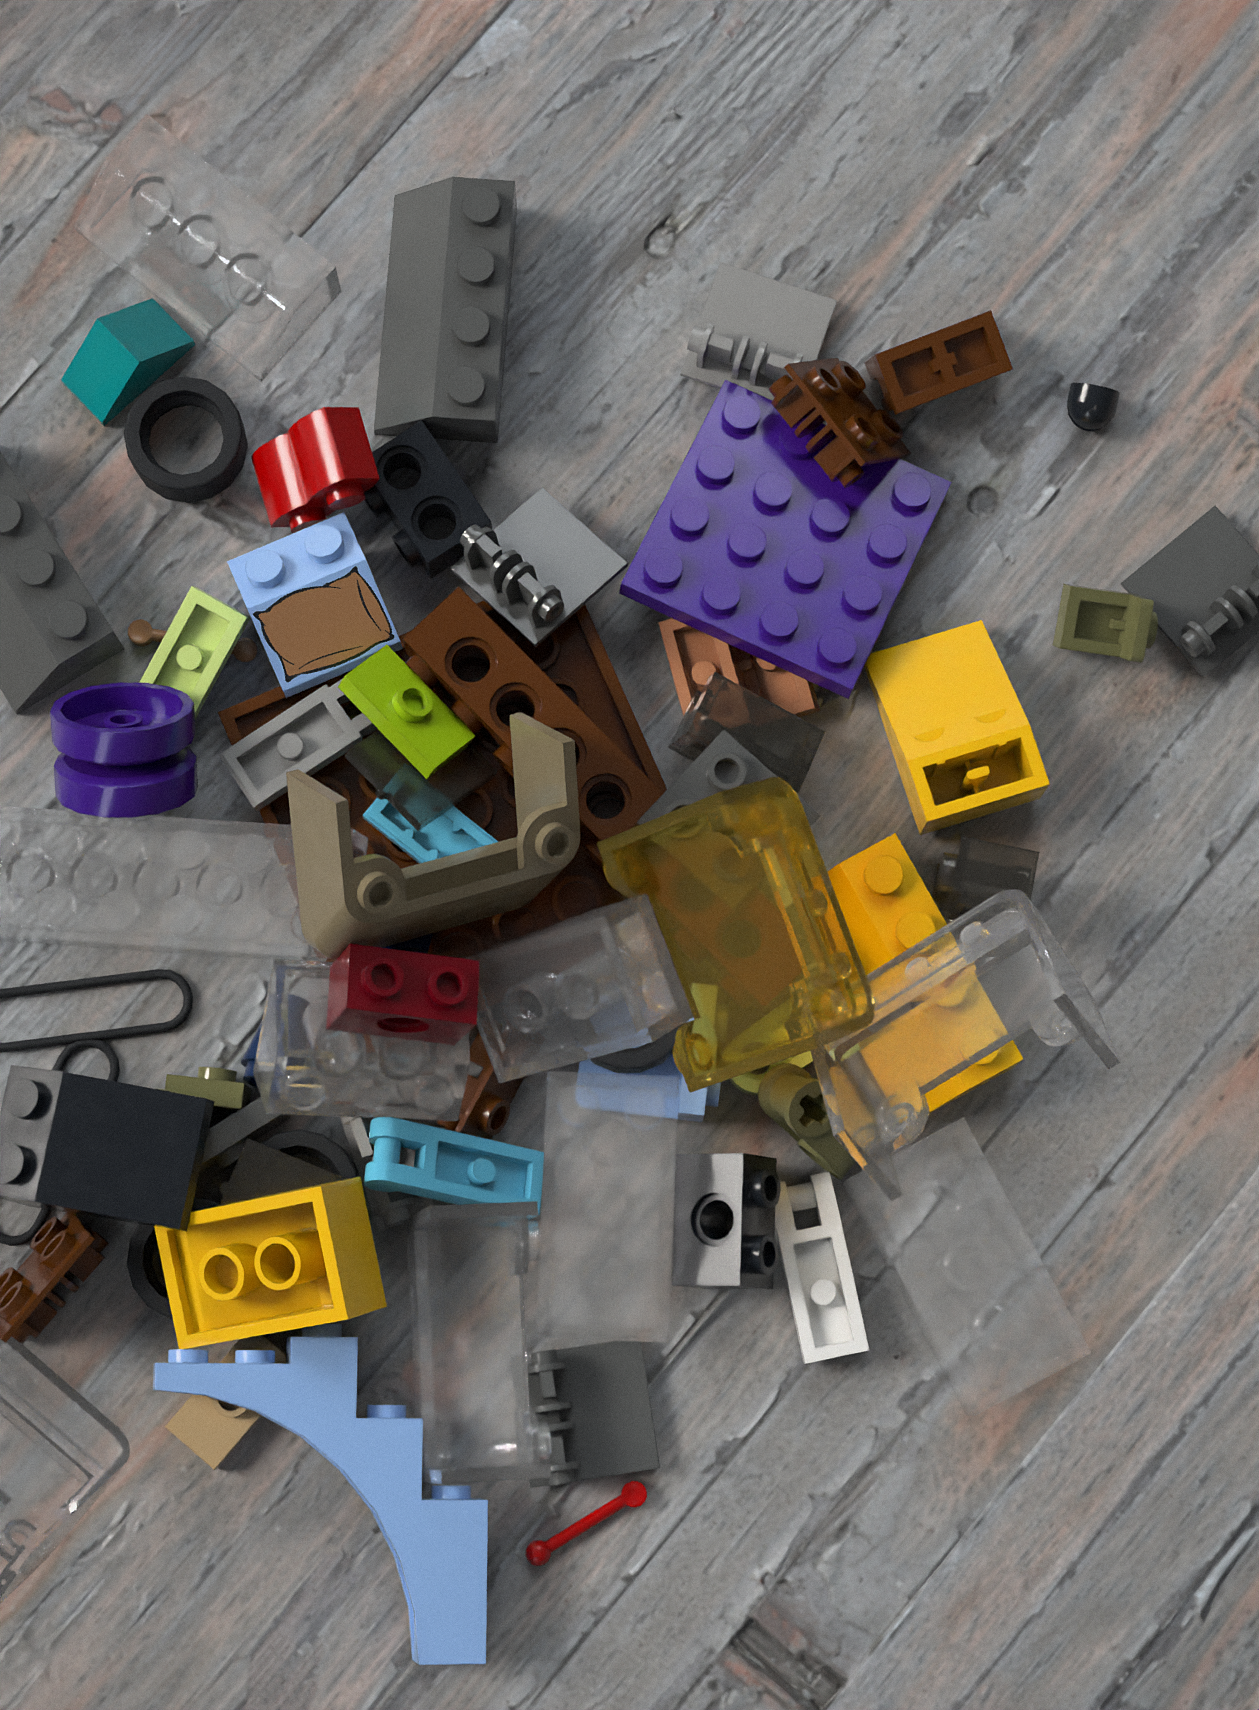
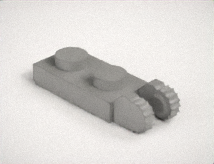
[219,679,378,812]

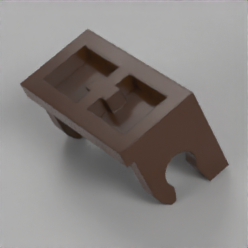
[865,310,1013,415]

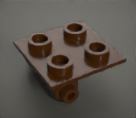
[769,358,911,488]
[0,1213,109,1344]

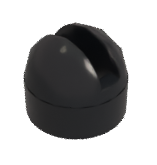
[1067,383,1120,431]

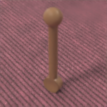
[128,619,257,662]

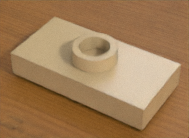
[165,1335,286,1470]

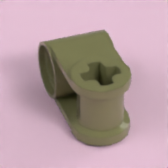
[758,1063,882,1180]

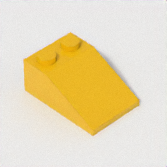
[154,1176,387,1349]

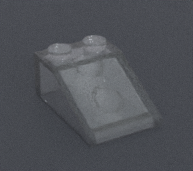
[462,894,693,1083]

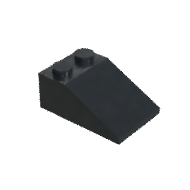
[0,1065,215,1231]

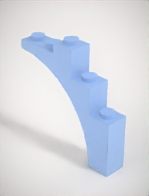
[153,1324,488,1665]

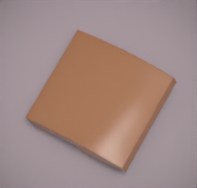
[658,618,820,743]

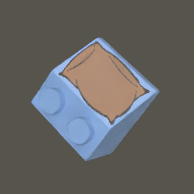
[227,512,403,698]

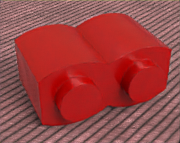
[251,407,379,533]

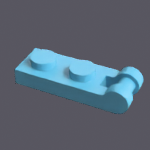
[364,1117,545,1220]

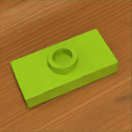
[338,644,475,779]

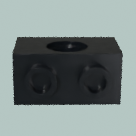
[672,1153,781,1289]

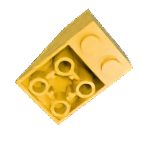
[864,620,1050,835]

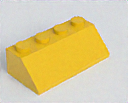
[779,833,1023,1128]

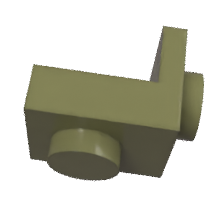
[1053,583,1158,663]
[156,1067,252,1113]

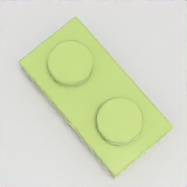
[139,586,251,719]

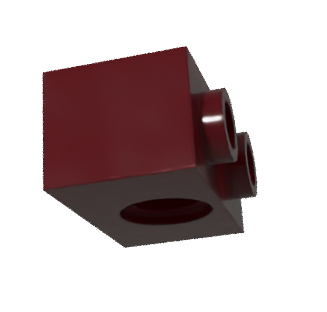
[326,944,480,1045]

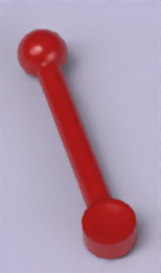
[525,1481,647,1566]

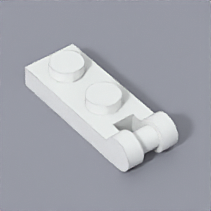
[775,1171,869,1364]

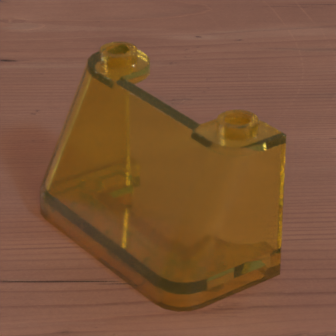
[597,777,875,1093]

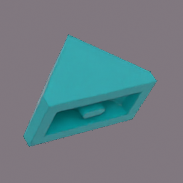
[61,298,196,426]

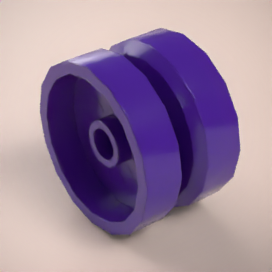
[50,682,198,818]

